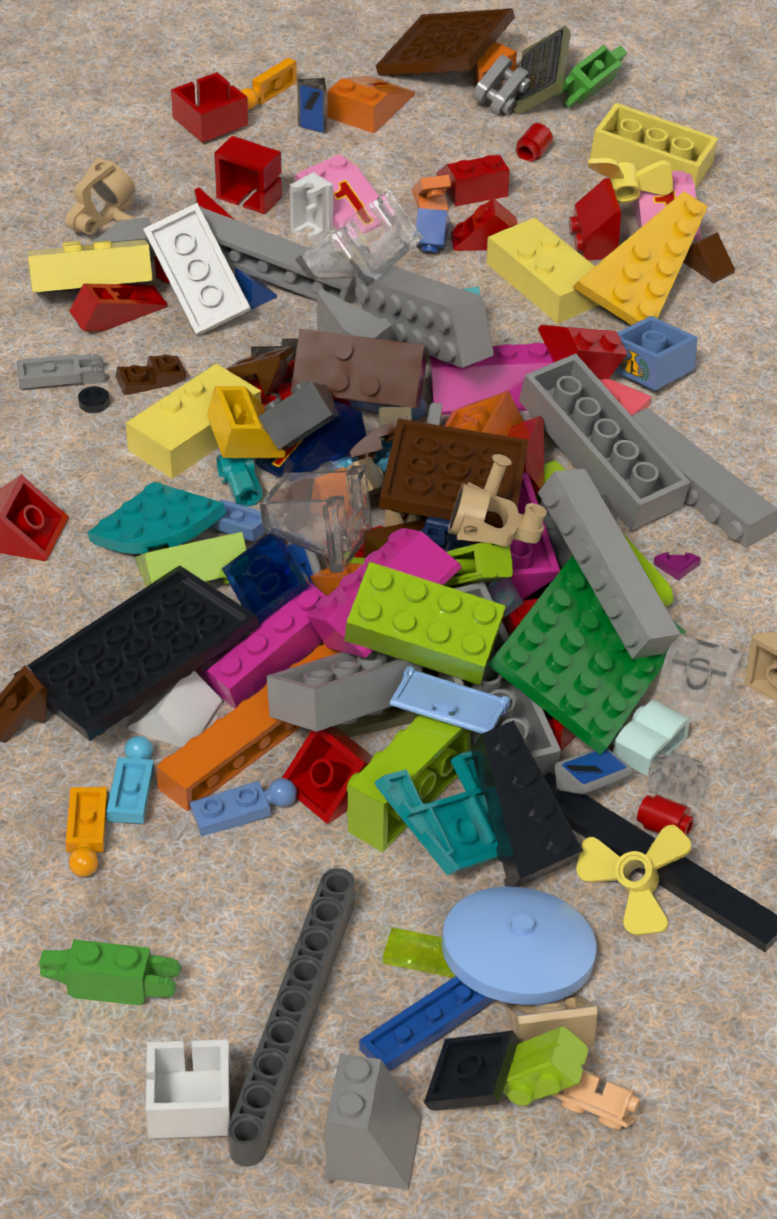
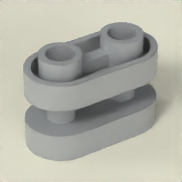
[472,55,531,116]

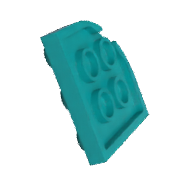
[87,482,227,554]

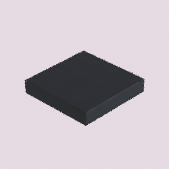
[424,1030,519,1111]

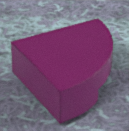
[653,552,701,581]

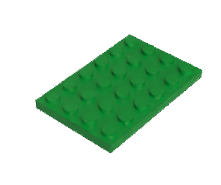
[488,554,686,755]

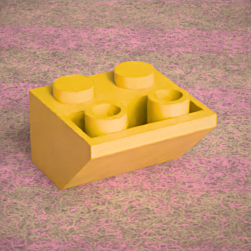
[207,386,285,459]

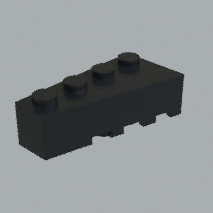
[470,720,583,887]

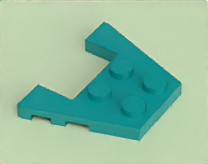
[374,751,498,876]

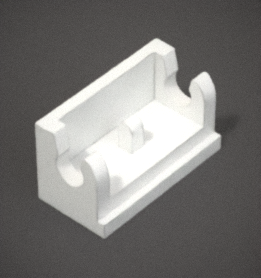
[290,172,333,239]

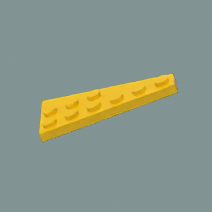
[573,191,708,325]

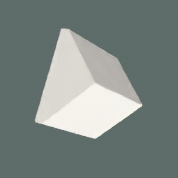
[127,671,222,747]

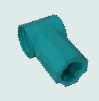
[216,455,263,507]

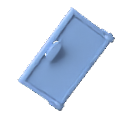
[390,666,511,734]

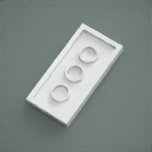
[143,203,251,336]

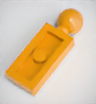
[240,57,297,110]
[65,787,108,877]

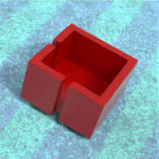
[171,72,248,143]
[214,135,282,215]

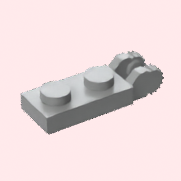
[17,354,106,389]

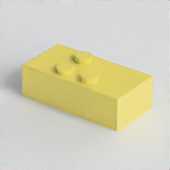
[590,103,718,190]
[487,217,599,324]
[27,239,153,293]
[126,363,261,479]

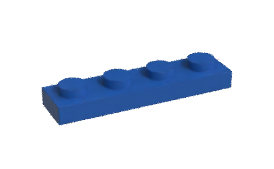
[359,976,495,1072]

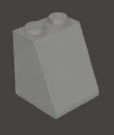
[326,1054,420,1190]

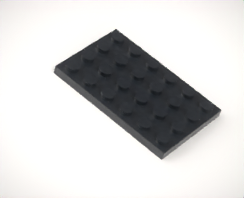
[13,565,260,741]

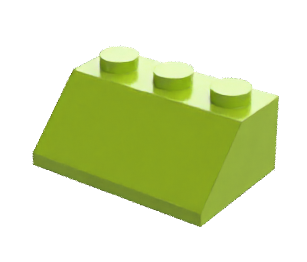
[135,532,251,587]

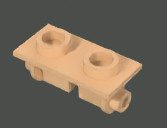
[552,1070,641,1130]

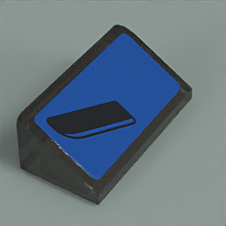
[297,78,327,134]

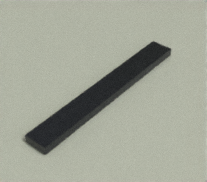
[544,772,777,952]

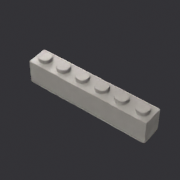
[200,207,359,301]
[632,408,777,548]
[538,468,680,659]

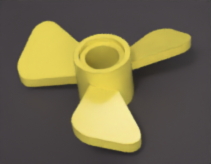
[587,158,673,205]
[576,825,692,936]

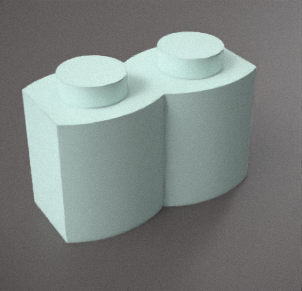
[612,700,690,777]

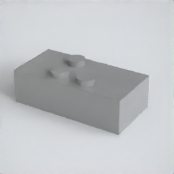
[267,650,423,732]

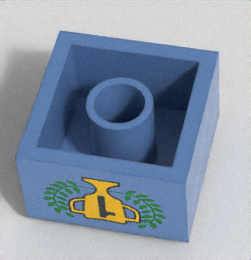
[615,316,698,390]

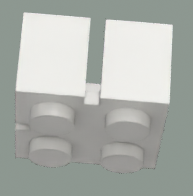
[146,1039,230,1139]

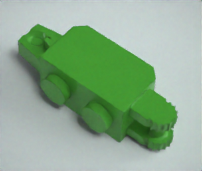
[557,45,627,108]
[39,939,181,1006]

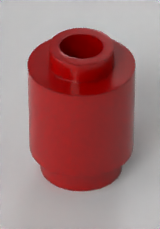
[516,123,553,162]
[637,795,694,836]

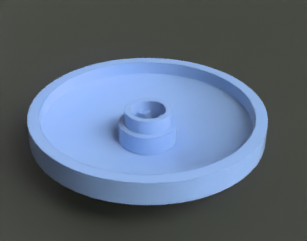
[442,886,597,1005]

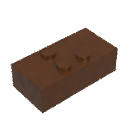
[291,328,429,410]

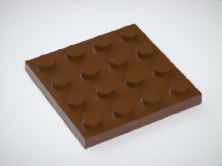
[375,8,515,77]
[379,419,528,528]

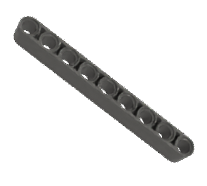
[228,868,354,1167]

